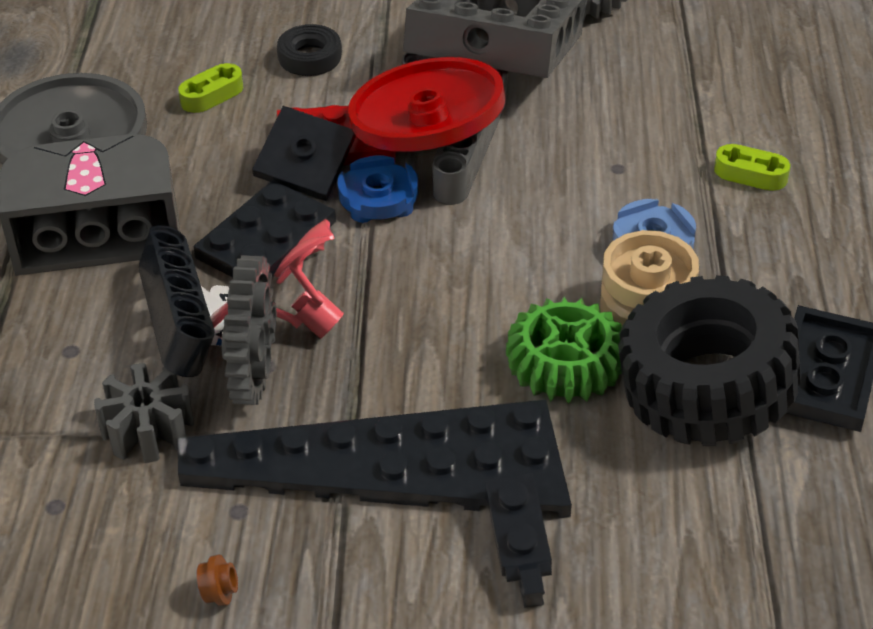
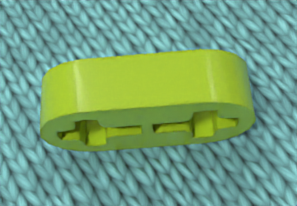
[178,63,243,113]
[714,144,790,191]

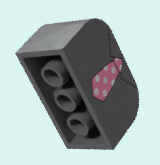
[0,134,180,276]

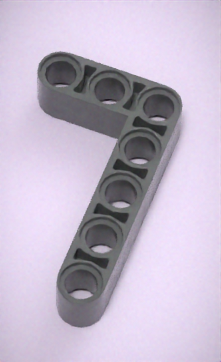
[402,52,508,205]

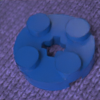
[338,156,418,223]

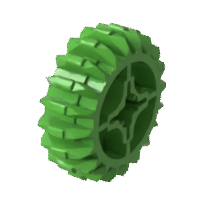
[506,297,622,404]

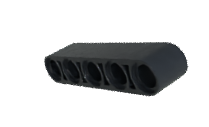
[138,225,215,377]

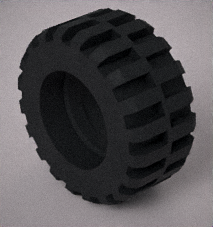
[618,275,801,446]

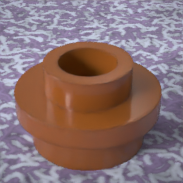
[197,554,238,606]

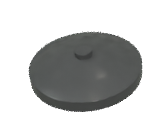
[0,73,147,164]

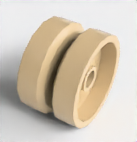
[600,230,699,325]

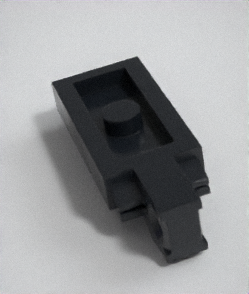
[485,473,552,608]

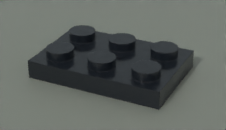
[193,180,336,278]
[786,305,873,432]

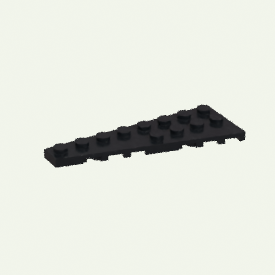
[177,399,572,518]

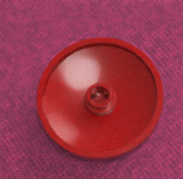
[348,57,505,152]

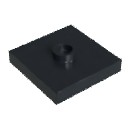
[252,106,356,202]

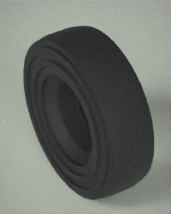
[277,24,342,76]

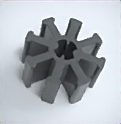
[94,363,194,463]

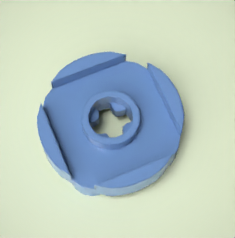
[612,199,696,248]

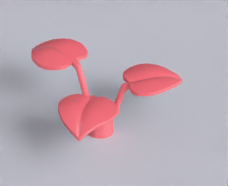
[210,219,344,339]

